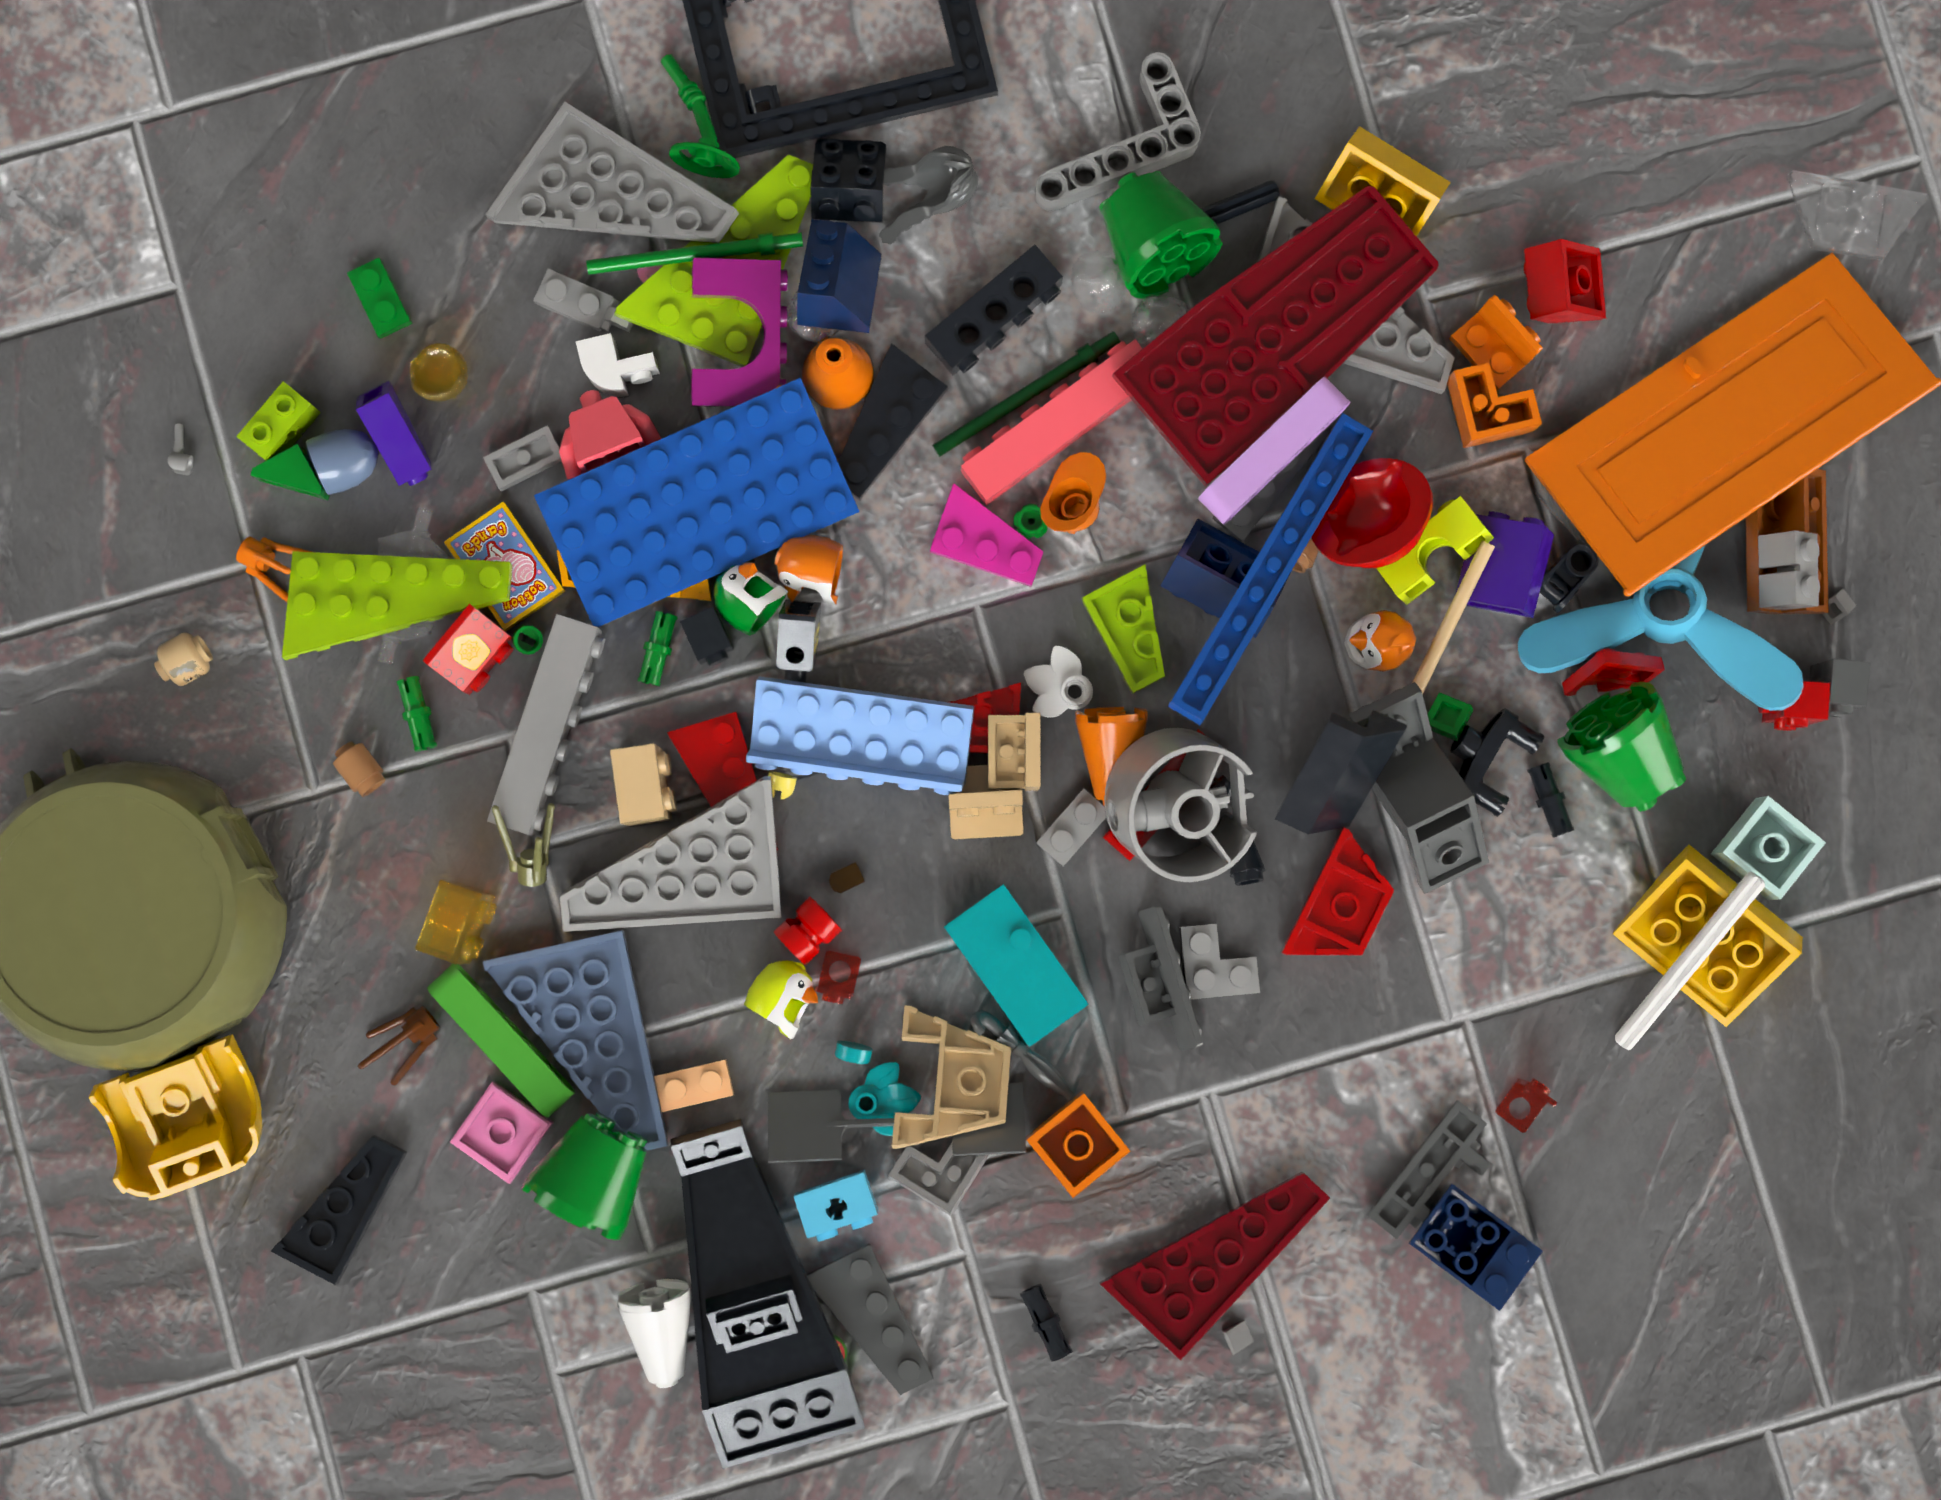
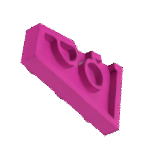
[930,483,1044,587]

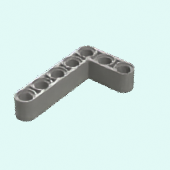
[1035,52,1201,211]

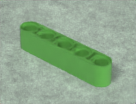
[427,962,575,1118]

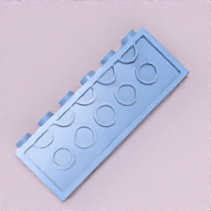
[746,676,974,795]

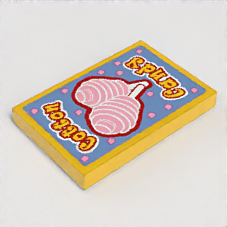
[444,501,565,631]

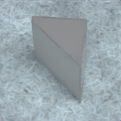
[1823,588,1857,625]
[1222,1320,1254,1355]

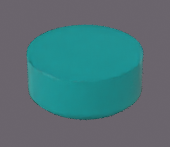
[834,1041,873,1064]

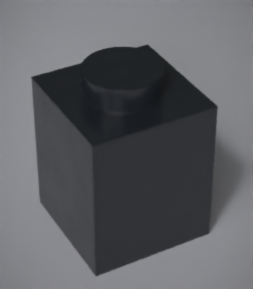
[680,607,734,667]

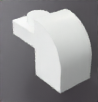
[576,333,660,397]

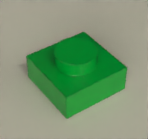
[1427,692,1473,741]

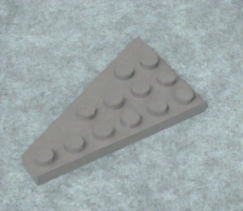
[1258,197,1455,394]

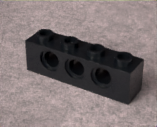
[925,245,1063,376]

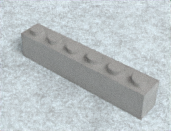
[487,614,605,836]

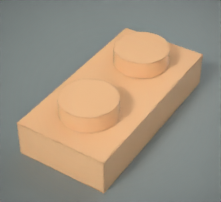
[654,1059,734,1112]

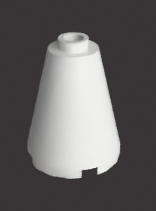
[617,1279,691,1388]

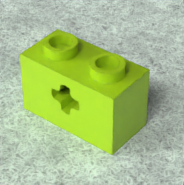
[236,381,321,461]

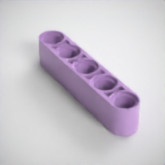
[1198,377,1351,525]

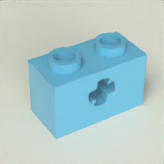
[793,1169,879,1242]

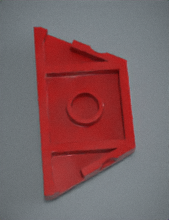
[1280,827,1394,955]

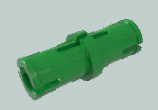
[637,611,678,687]
[396,676,438,752]

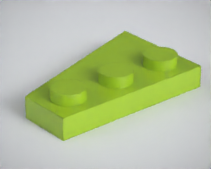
[1081,564,1165,694]

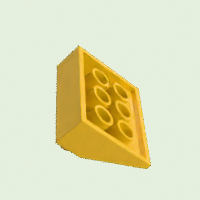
[1613,844,1803,1027]

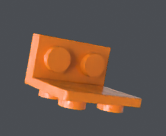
[1449,294,1543,391]

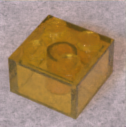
[414,879,497,964]

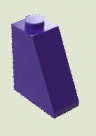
[356,381,431,486]

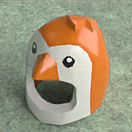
[774,535,843,605]
[1344,610,1417,672]

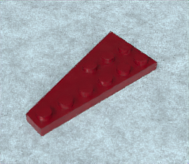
[1099,1172,1330,1361]

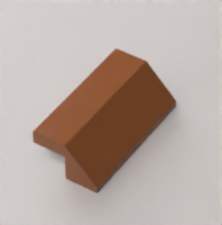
[1746,469,1829,614]

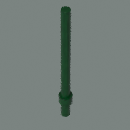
[932,331,1120,457]

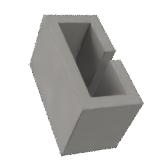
[1758,531,1820,610]

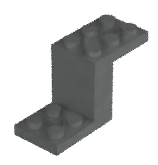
[1349,682,1489,894]

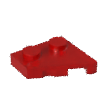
[1562,648,1665,696]

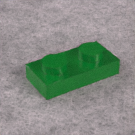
[347,258,413,339]

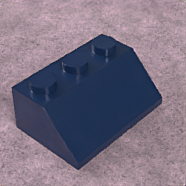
[797,219,882,333]
[1160,518,1291,638]

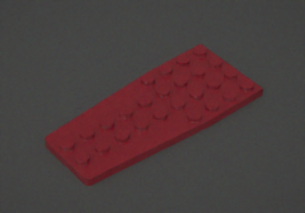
[1112,186,1438,487]

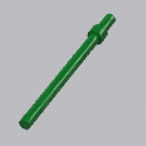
[586,232,804,275]

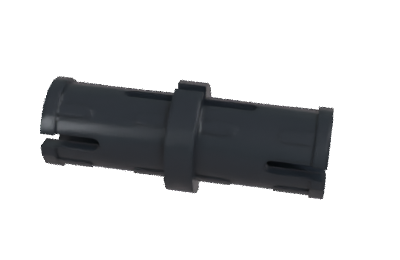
[1527,762,1575,838]
[1020,1284,1073,1362]

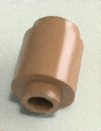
[333,741,386,797]

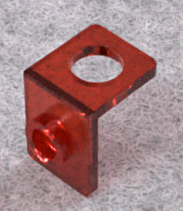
[815,951,861,1005]
[1495,1078,1557,1133]

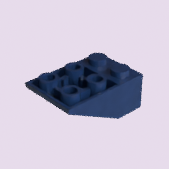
[1409,1183,1543,1311]

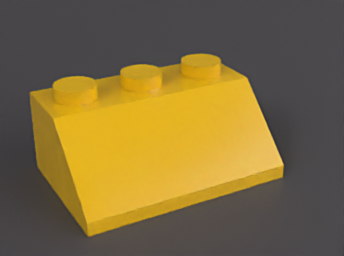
[1314,126,1451,236]

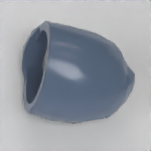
[305,429,378,495]

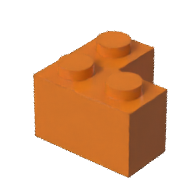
[1447,362,1542,448]

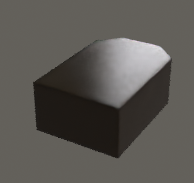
[829,862,865,893]

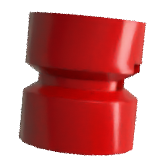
[773,896,842,965]

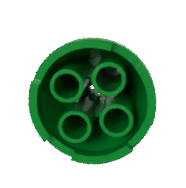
[1099,171,1223,299]
[1557,682,1686,812]
[521,1113,648,1240]

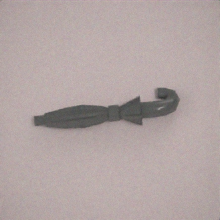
[971,1010,1075,1101]

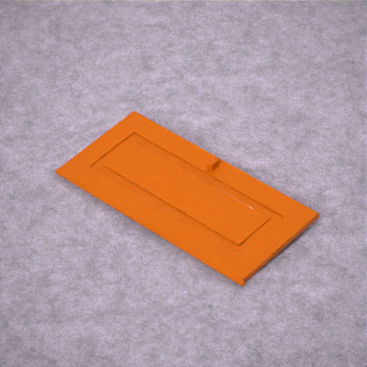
[1524,252,1941,597]

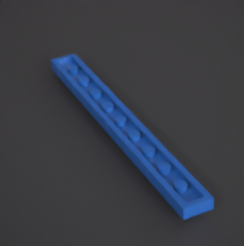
[1168,413,1373,725]

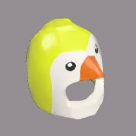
[744,960,818,1039]

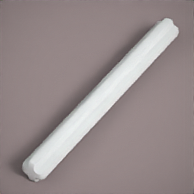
[1615,872,1765,1050]

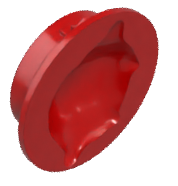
[1311,458,1433,568]

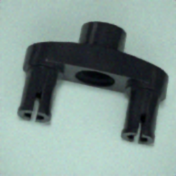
[1450,708,1544,817]

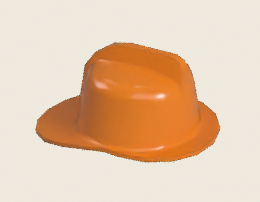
[1040,452,1107,534]

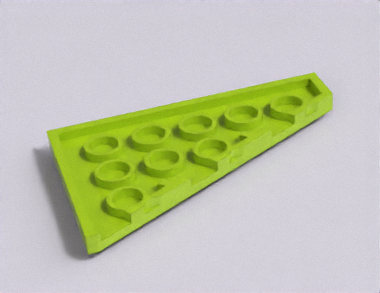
[614,154,813,367]

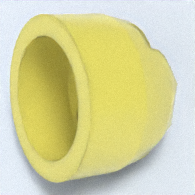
[768,771,797,800]

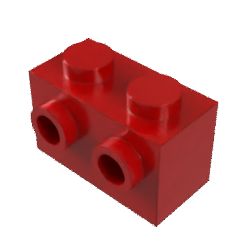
[1758,681,1830,731]

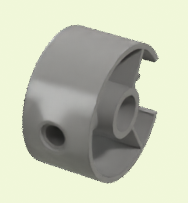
[1104,728,1257,882]

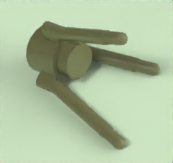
[492,803,555,887]

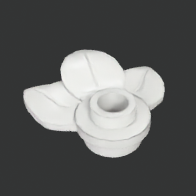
[1024,646,1093,718]

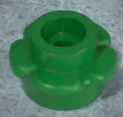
[1014,504,1047,539]

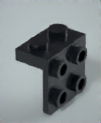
[810,138,886,223]

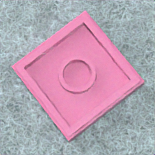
[450,1081,554,1184]

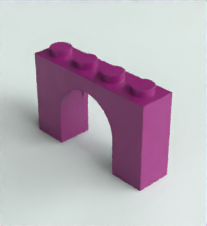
[691,258,788,407]

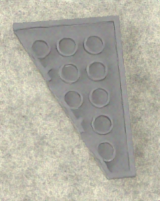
[485,102,739,243]
[560,776,782,932]

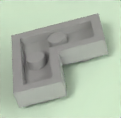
[1179,924,1260,999]
[888,1143,989,1216]

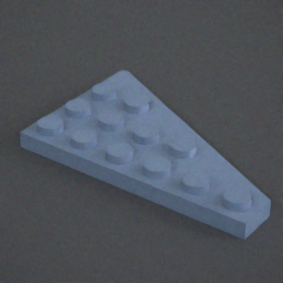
[483,930,669,1150]

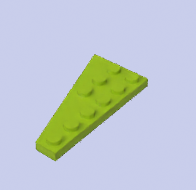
[282,551,513,660]

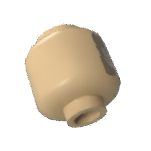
[154,633,213,686]

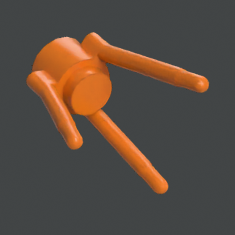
[236,536,312,602]

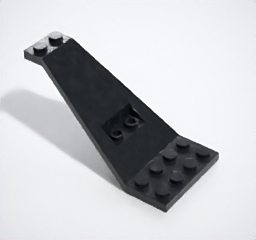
[670,1119,865,1469]

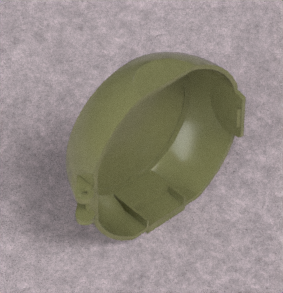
[0,748,287,1071]

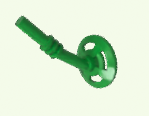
[661,54,740,178]

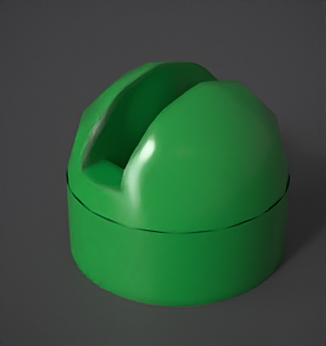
[512,625,543,655]

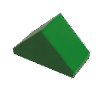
[250,444,330,501]

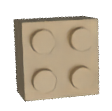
[610,744,677,826]

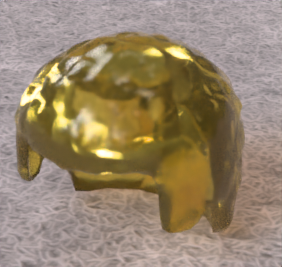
[410,343,468,402]

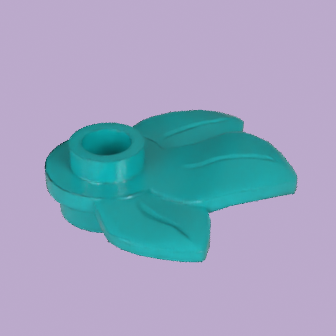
[848,1062,921,1136]

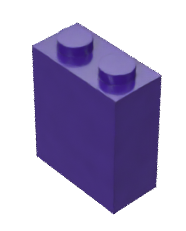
[1455,511,1554,618]

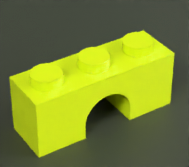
[1376,496,1494,605]

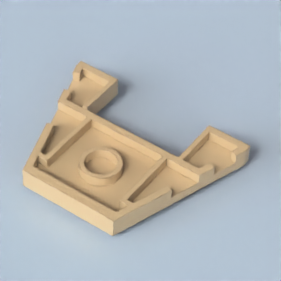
[892,1005,1011,1149]

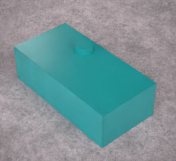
[944,884,1089,1047]

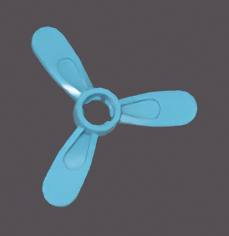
[1518,545,1803,711]

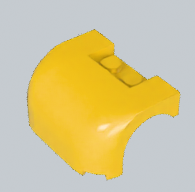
[89,1034,262,1201]

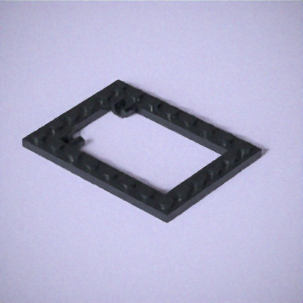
[682,0,998,160]

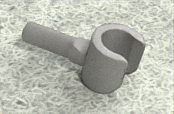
[168,424,194,475]

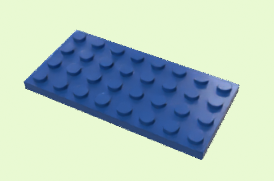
[534,378,860,627]

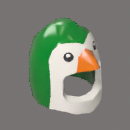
[714,563,788,636]

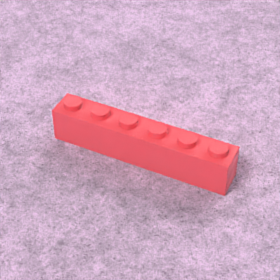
[961,339,1143,506]

